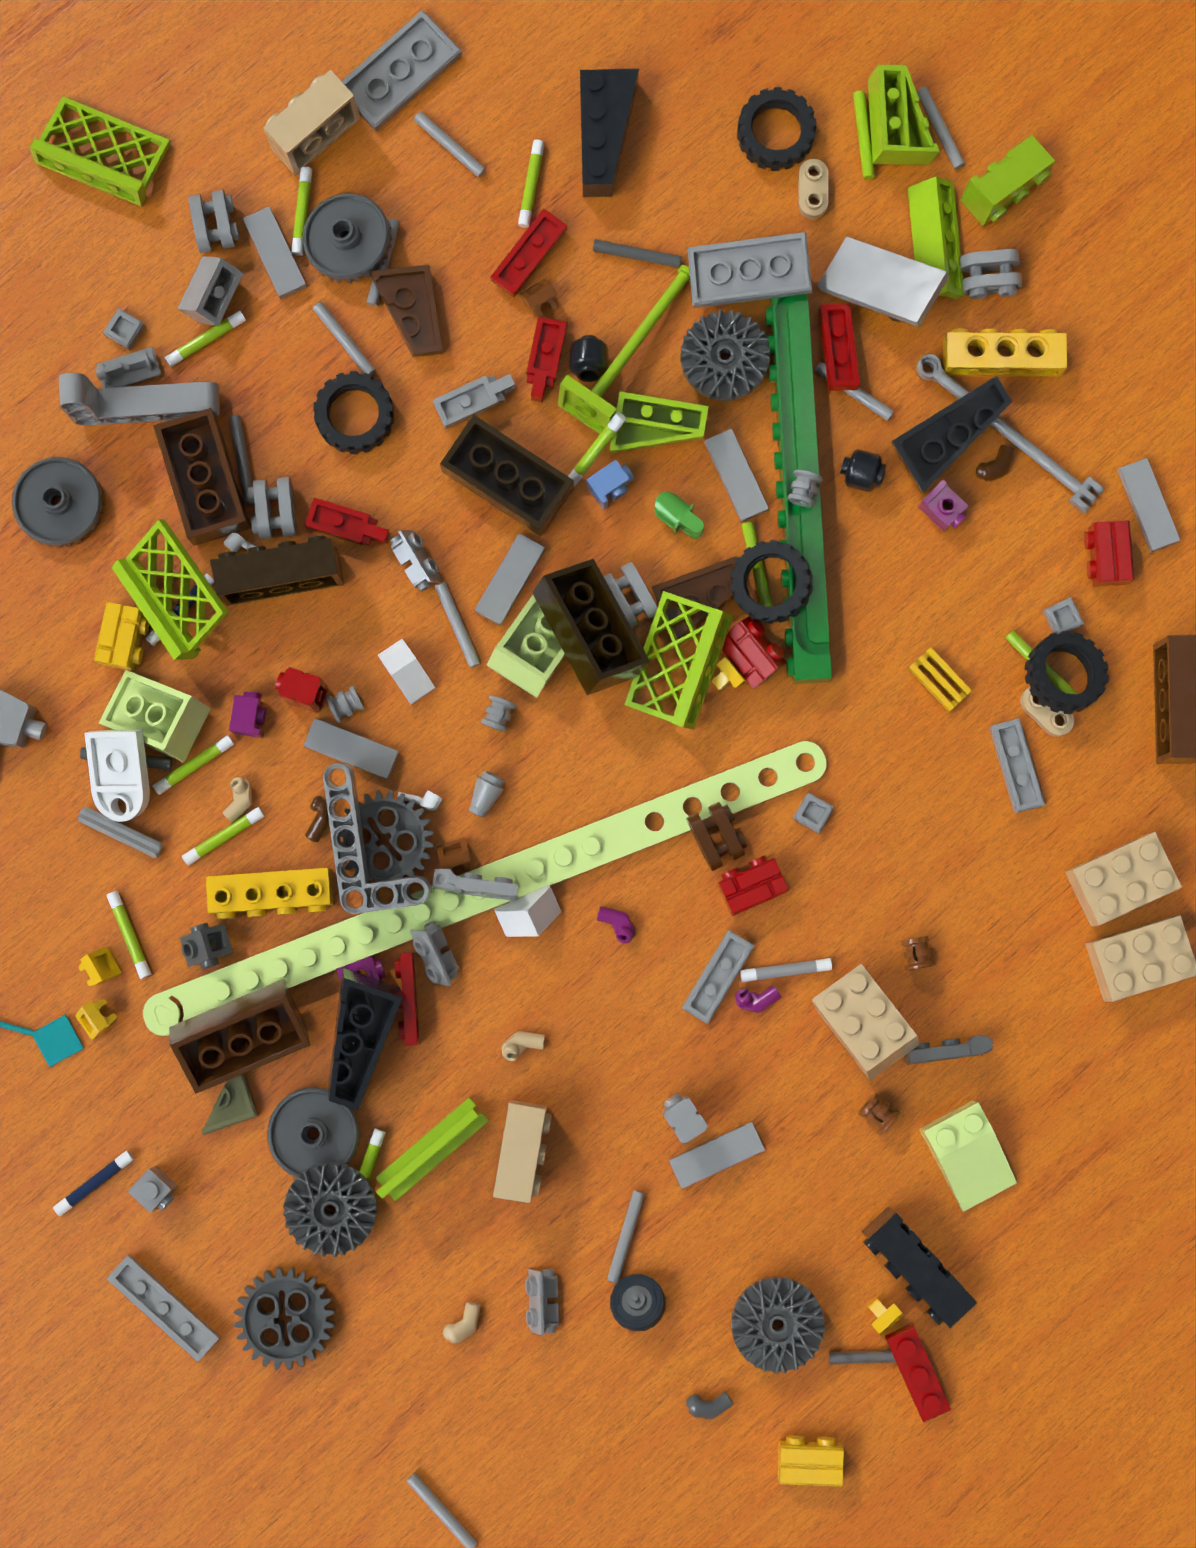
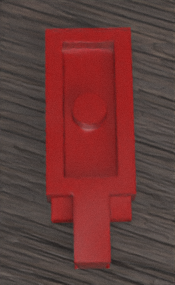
[526,316,567,402]
[304,498,391,546]

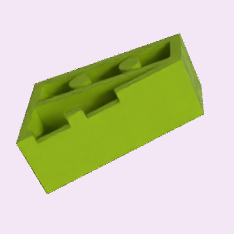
[868,64,940,165]
[960,135,1055,226]
[610,391,709,454]

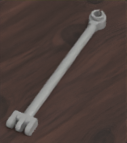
[916,354,1104,513]

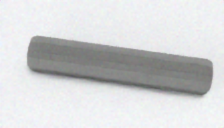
[78,807,163,858]

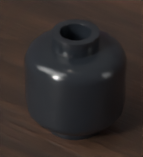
[569,335,608,382]
[840,449,886,492]

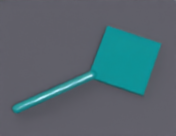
[0,1014,84,1067]

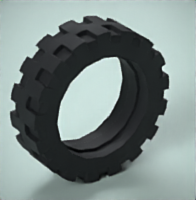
[737,87,817,171]
[313,371,394,454]
[730,540,813,624]
[1025,631,1109,714]

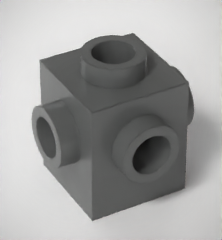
[180,923,233,969]

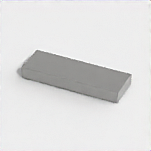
[243,207,307,299]
[704,429,769,523]
[1117,458,1180,553]
[475,533,545,626]
[303,718,399,780]
[989,718,1045,814]
[681,930,754,1024]
[669,1121,765,1189]

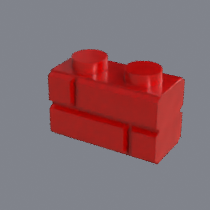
[1084,520,1134,587]
[722,616,787,689]
[275,667,328,713]
[717,855,789,916]

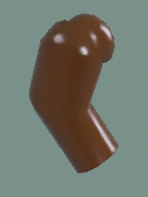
[976,445,1014,481]
[305,796,329,842]

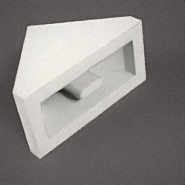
[378,639,436,705]
[494,884,561,937]

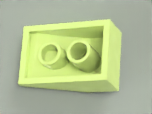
[487,595,565,698]
[99,670,211,762]
[919,1100,1017,1212]

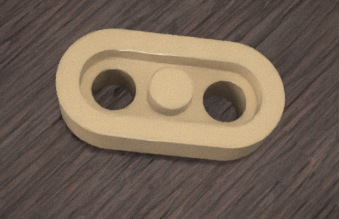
[798,159,828,220]
[1020,687,1074,737]

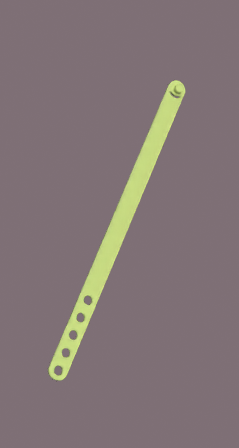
[143,741,826,1036]

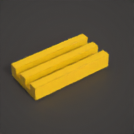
[908,647,972,712]

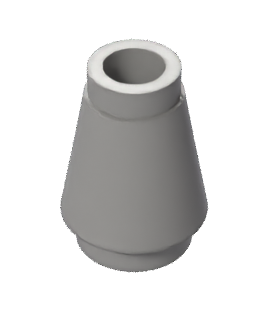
[469,770,505,818]

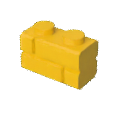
[94,602,150,671]
[777,1435,844,1487]

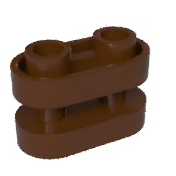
[686,802,747,871]

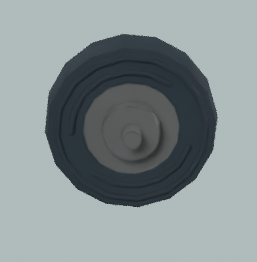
[610,1274,666,1331]

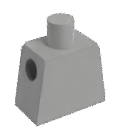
[0,690,47,748]

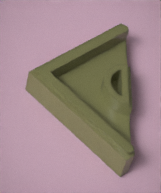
[202,1073,258,1135]

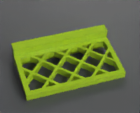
[29,96,171,207]
[111,519,229,660]
[624,591,734,729]
[376,1097,489,1201]

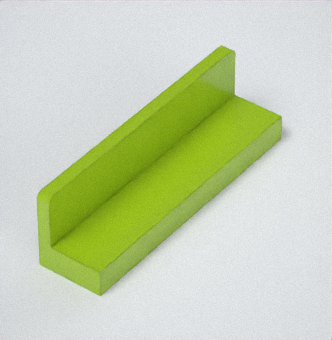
[908,176,965,299]

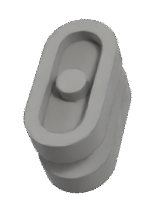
[188,189,240,254]
[960,249,1023,300]
[248,476,297,540]
[603,562,657,628]

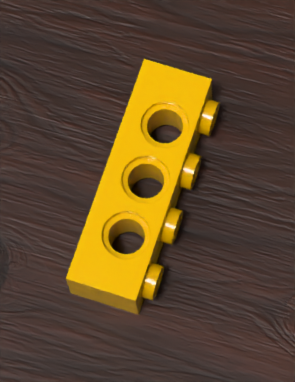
[942,328,1067,377]

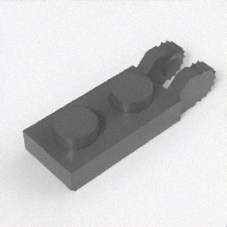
[905,1035,994,1065]

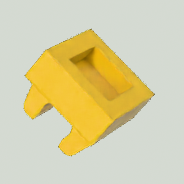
[711,657,747,690]
[79,947,122,986]
[75,999,117,1040]
[868,1299,905,1336]

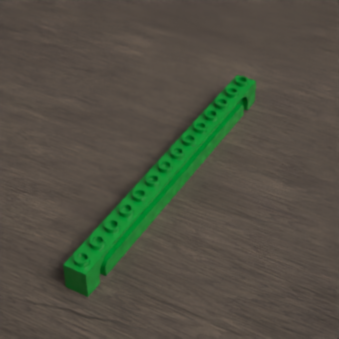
[765,294,832,684]

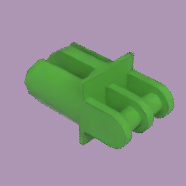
[654,491,704,539]

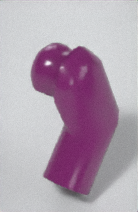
[597,906,635,944]
[735,985,781,1013]

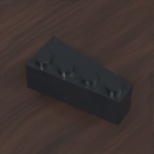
[580,69,639,197]
[891,376,1013,493]
[328,968,402,1110]
[861,1207,977,1328]

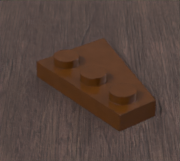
[370,265,443,357]
[652,556,737,641]

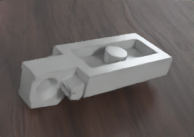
[432,374,516,429]
[433,869,519,901]

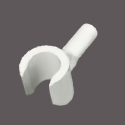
[224,533,258,553]
[397,790,442,811]

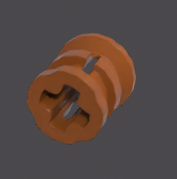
[901,936,935,970]
[858,1093,900,1135]

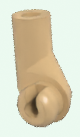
[222,777,252,823]
[501,1031,545,1061]
[443,1302,481,1344]

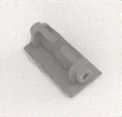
[95,347,162,388]
[390,530,442,592]
[410,921,459,986]
[525,1268,559,1335]

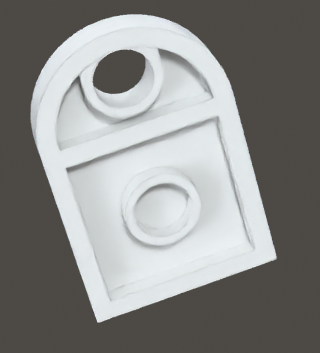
[84,730,150,822]

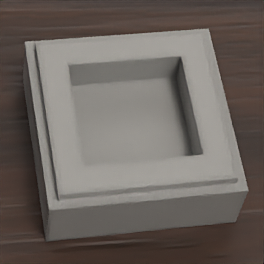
[103,308,145,350]
[1042,597,1084,634]
[792,792,834,834]

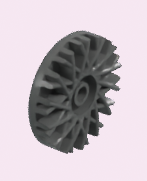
[303,193,393,283]
[680,310,770,401]
[12,457,105,548]
[267,1087,361,1177]
[283,1162,377,1257]
[731,1276,825,1374]

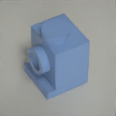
[586,460,634,510]

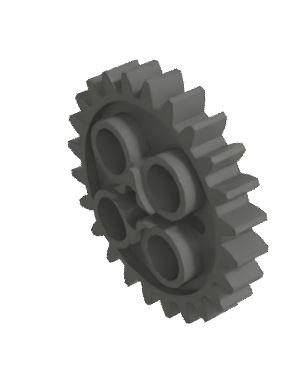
[340,790,434,882]
[234,1266,336,1370]

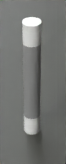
[740,958,832,982]

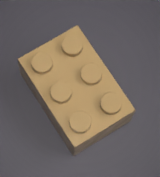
[263,70,361,175]
[1065,832,1182,927]
[1085,915,1196,1002]
[812,964,920,1081]
[493,1100,552,1203]

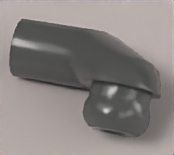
[686,1391,734,1419]

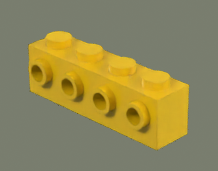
[206,868,334,919]

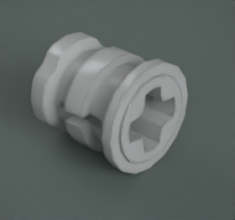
[787,470,823,508]
[326,685,364,723]
[481,695,517,733]

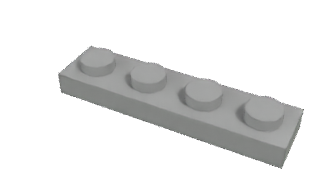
[107,1254,221,1362]

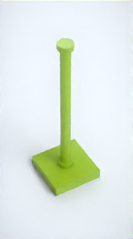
[557,265,691,434]

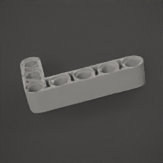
[59,373,220,426]
[323,764,432,914]

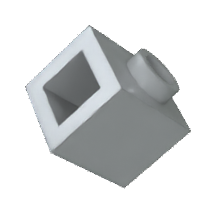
[128,1166,179,1213]

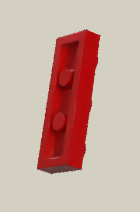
[490,208,567,298]
[819,304,860,391]
[395,953,420,1046]
[884,1323,951,1422]

